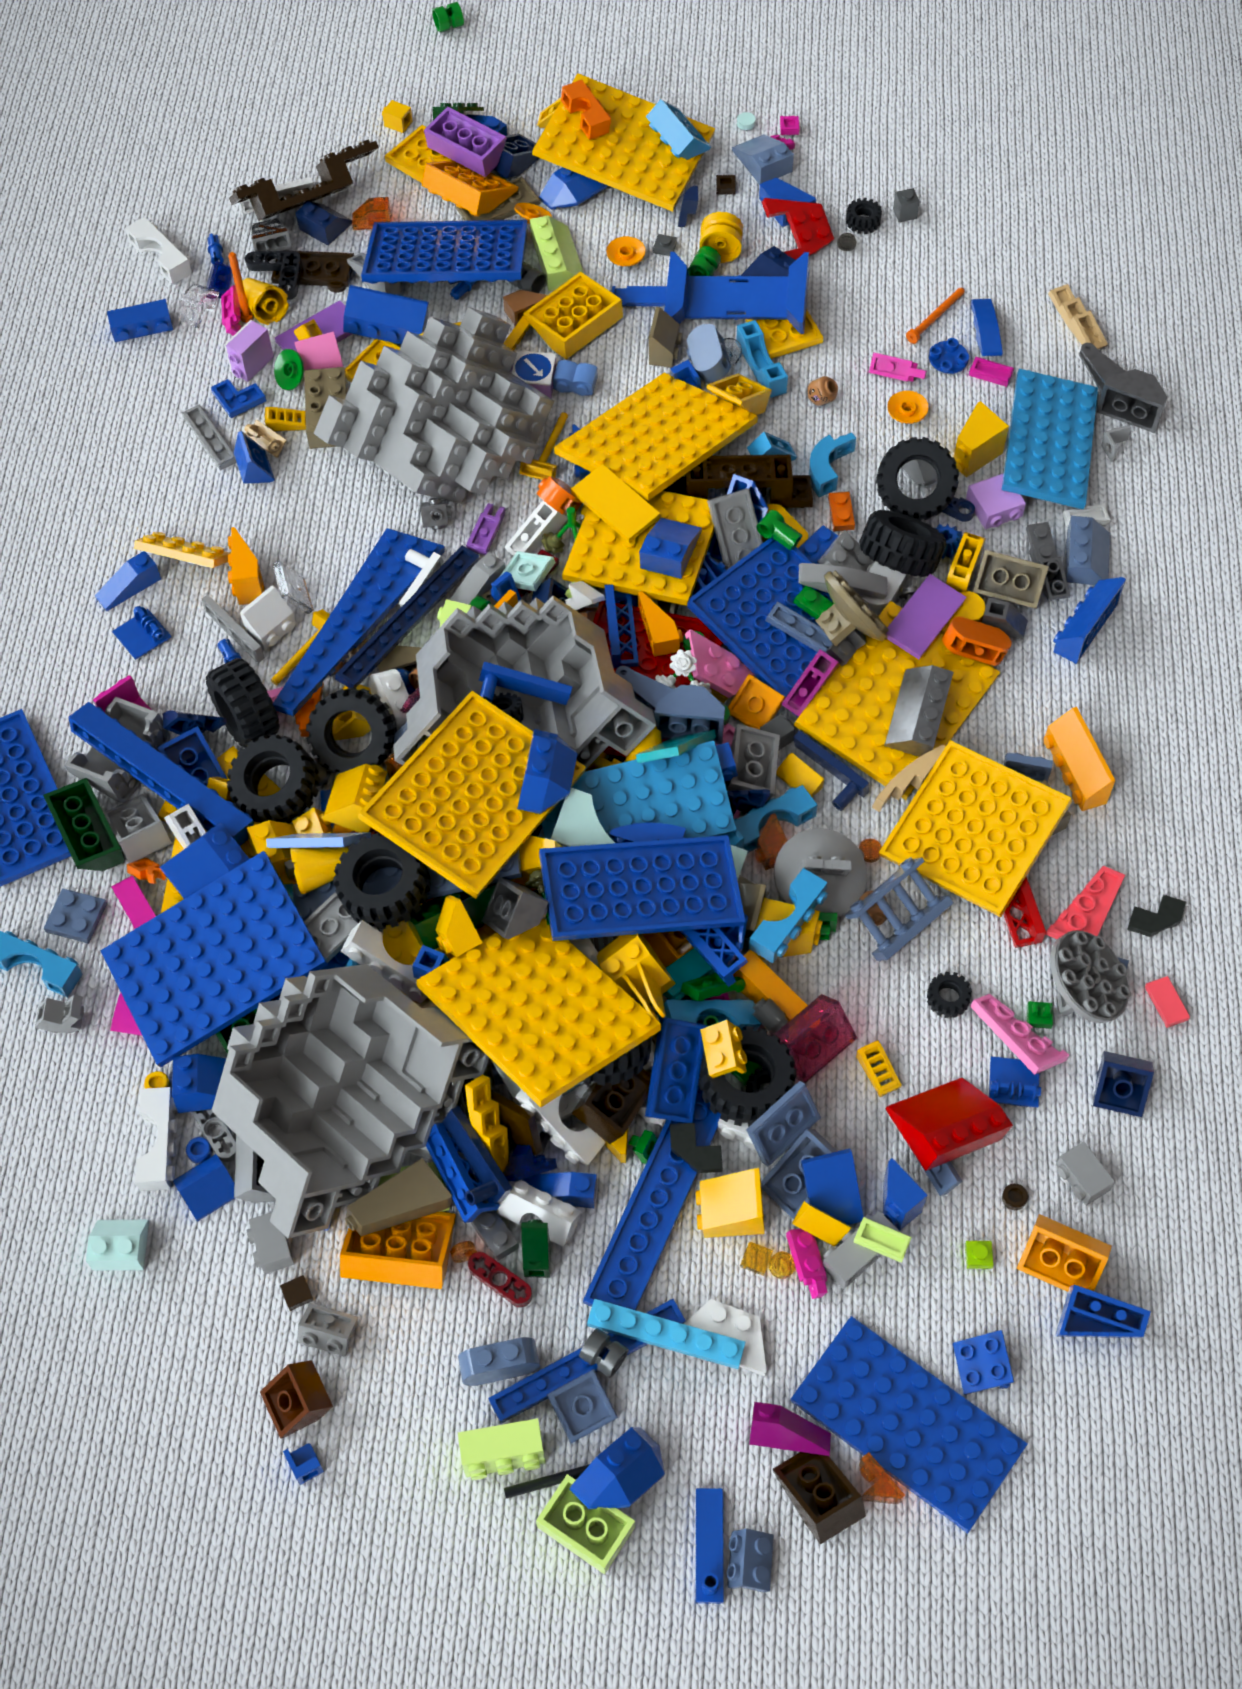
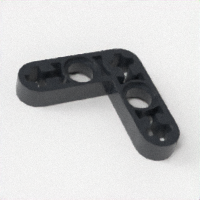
[245,251,302,300]

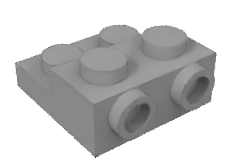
[817,530,874,571]

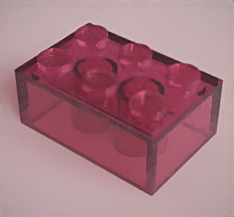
[771,994,857,1083]

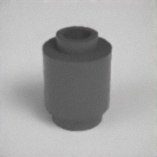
[752,998,789,1034]

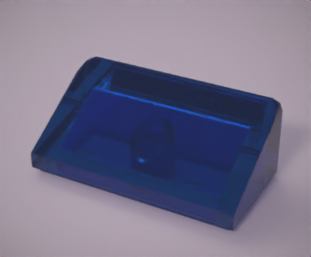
[204,260,232,298]

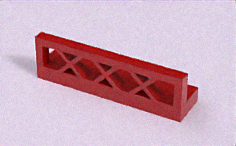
[1003,876,1046,948]

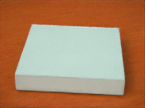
[499,551,556,591]

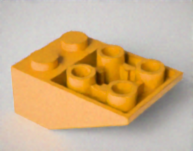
[228,527,265,605]

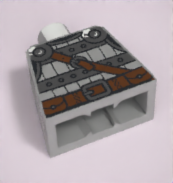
[251,218,292,251]

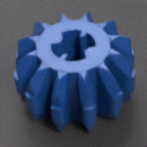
[936,523,963,560]

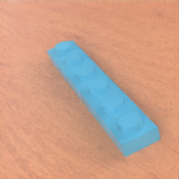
[587,1299,745,1370]

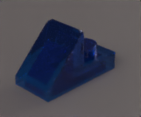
[503,1145,557,1182]

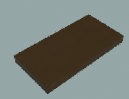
[271,250,355,287]
[462,1078,543,1156]

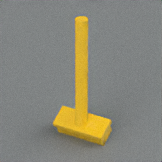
[519,412,568,480]
[271,609,330,685]

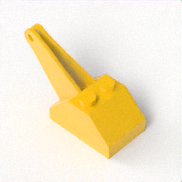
[596,934,676,1021]

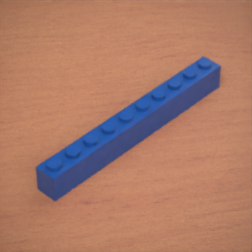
[69,702,254,846]

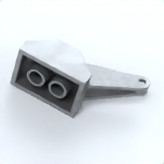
[1079,343,1167,433]

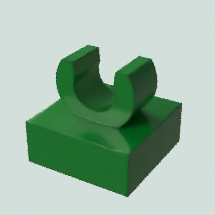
[819,912,837,940]
[1027,1001,1053,1029]
[628,1130,657,1164]

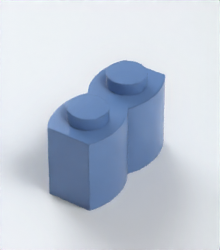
[553,360,598,396]

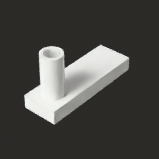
[399,549,444,607]

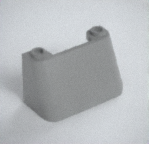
[65,697,170,803]

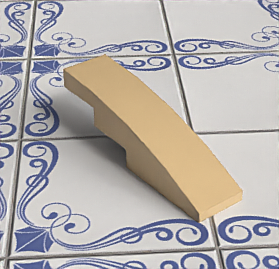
[1048,284,1108,349]
[872,745,946,812]

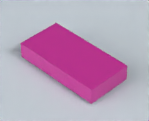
[969,357,1014,387]

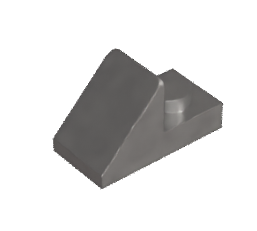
[826,629,867,666]

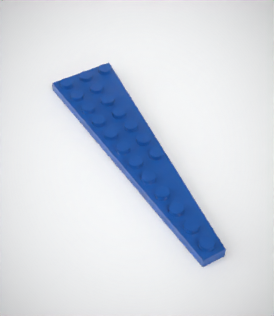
[273,528,445,717]

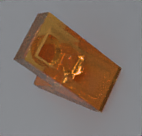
[859,1452,905,1504]

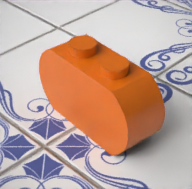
[537,476,582,515]
[942,616,1012,666]

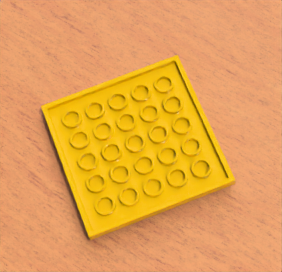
[562,491,714,606]
[879,740,1072,917]

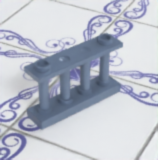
[845,857,954,961]

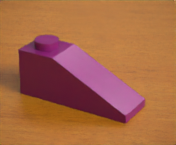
[781,649,840,717]
[749,1402,831,1456]

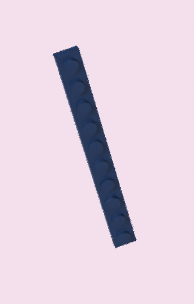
[335,545,479,688]

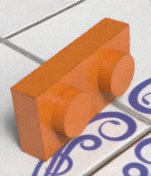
[828,492,855,531]

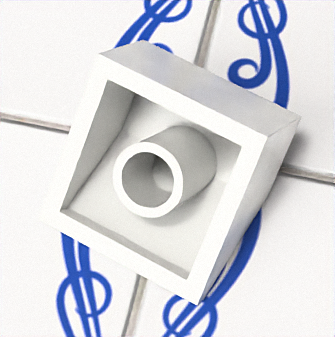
[240,586,296,651]

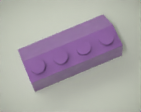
[424,107,506,177]

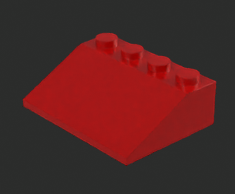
[885,1078,1013,1171]

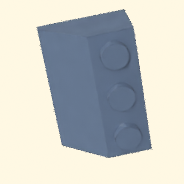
[1065,515,1110,585]

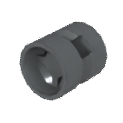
[510,262,546,293]
[579,1328,629,1378]

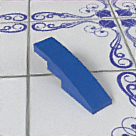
[971,299,1003,356]

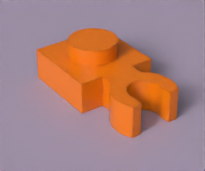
[127,858,166,884]

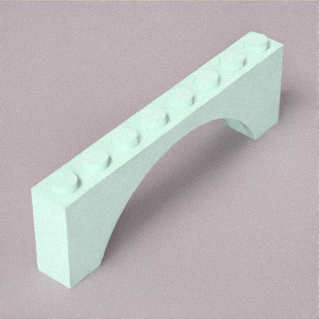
[550,788,748,881]

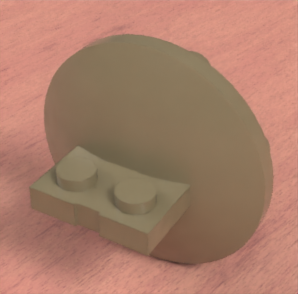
[815,570,889,646]

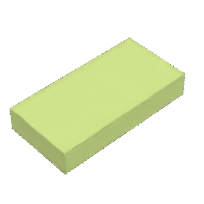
[854,1217,912,1263]

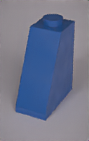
[759,178,816,227]

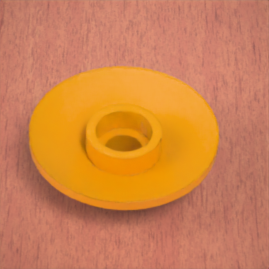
[514,203,552,224]
[606,236,645,266]
[887,391,928,424]

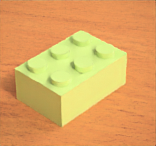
[458,1418,545,1480]
[536,1474,635,1575]

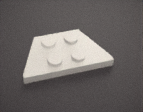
[684,1299,767,1376]

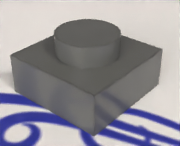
[653,234,677,256]

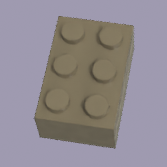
[973,550,1050,609]

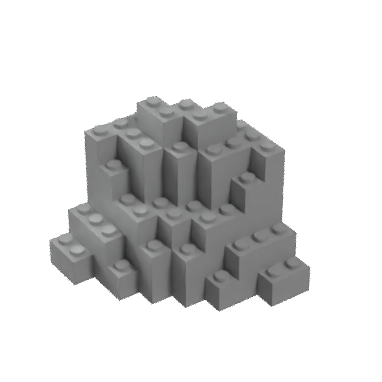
[314,307,554,503]
[393,595,656,770]
[212,964,489,1238]

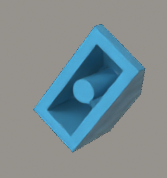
[747,432,797,461]

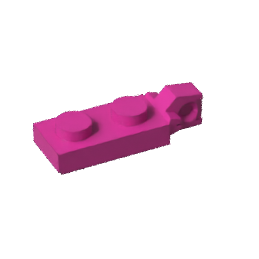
[221,285,241,336]
[869,352,927,382]
[786,1229,827,1299]

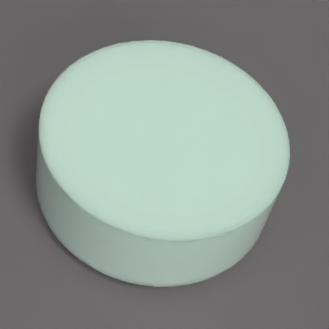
[737,112,756,130]

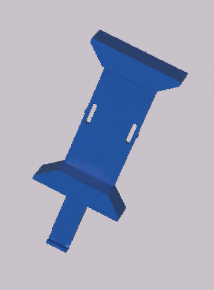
[612,252,810,334]

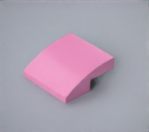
[294,331,343,376]

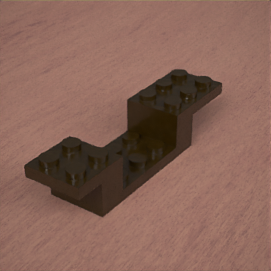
[229,139,379,221]
[663,455,813,508]

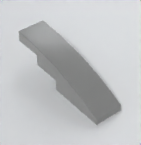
[799,563,887,600]

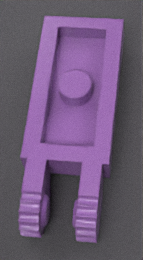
[466,503,506,555]

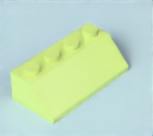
[530,215,584,291]

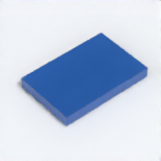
[801,1148,864,1225]

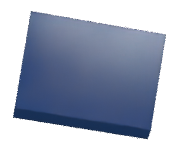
[234,430,275,484]
[173,1154,235,1222]

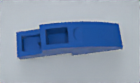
[609,823,686,843]

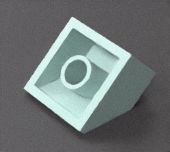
[86,1220,149,1270]

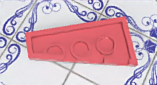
[1046,866,1125,939]

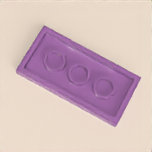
[275,300,352,351]
[886,574,966,660]

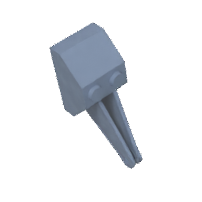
[616,666,725,744]

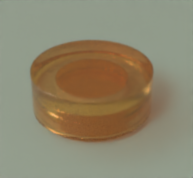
[859,839,882,863]
[450,1241,477,1263]

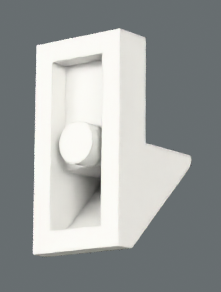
[565,581,606,610]

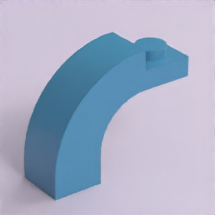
[809,432,856,498]

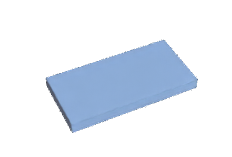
[266,832,372,848]

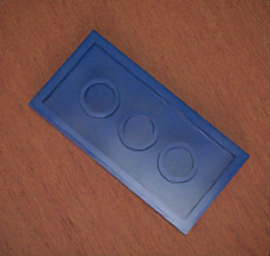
[645,1017,707,1123]

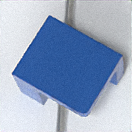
[670,360,702,389]
[283,1443,324,1485]

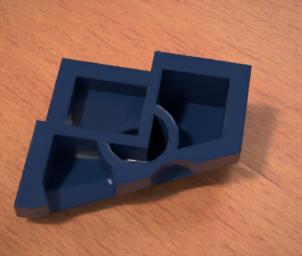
[678,186,698,227]
[162,710,227,735]
[727,789,770,816]

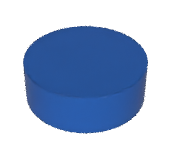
[186,1137,212,1164]

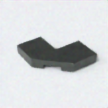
[1127,894,1186,937]
[670,1123,723,1173]

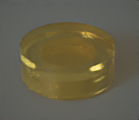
[769,1251,796,1279]

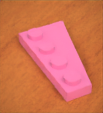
[970,994,1070,1075]

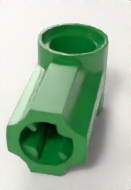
[756,510,802,551]

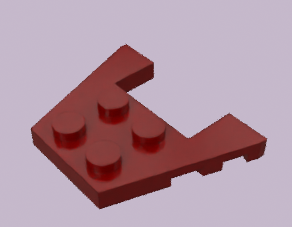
[762,198,834,260]

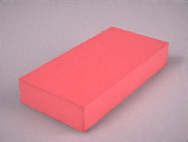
[1145,976,1190,1028]

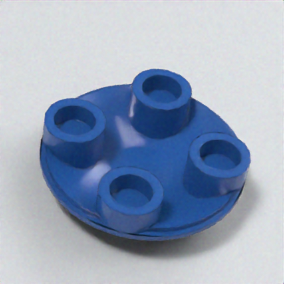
[929,338,969,374]

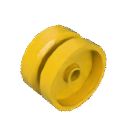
[699,212,743,263]

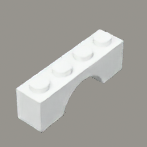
[125,217,192,285]
[341,920,428,1004]
[135,1087,177,1191]
[515,1089,606,1165]

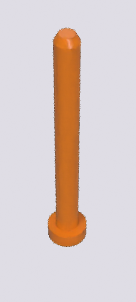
[228,252,254,323]
[906,287,965,344]

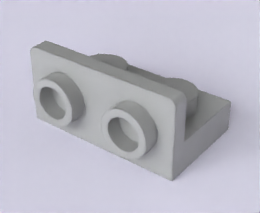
[298,1303,358,1356]

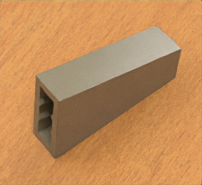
[345,1158,452,1236]

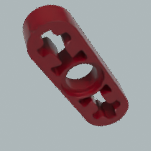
[468,1252,532,1307]

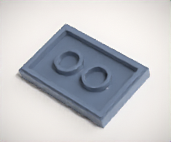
[746,1081,821,1167]

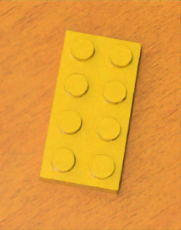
[134,532,230,568]

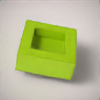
[965,1241,994,1269]

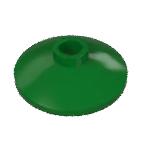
[274,349,304,390]

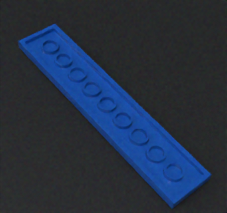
[583,1086,721,1310]

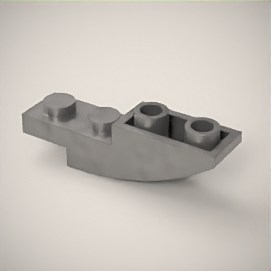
[1026,522,1070,601]
[468,1171,520,1261]

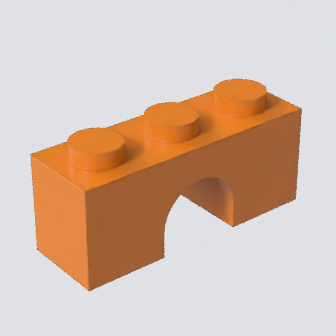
[561,79,611,140]

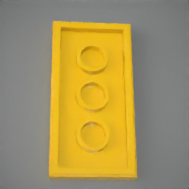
[571,464,661,543]

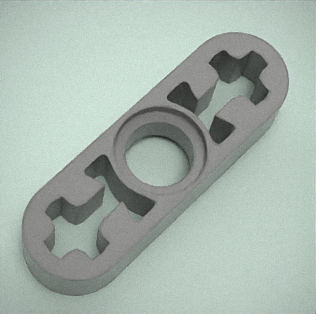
[192,1109,236,1162]

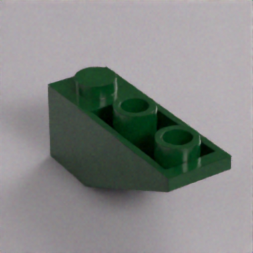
[521,1219,551,1278]

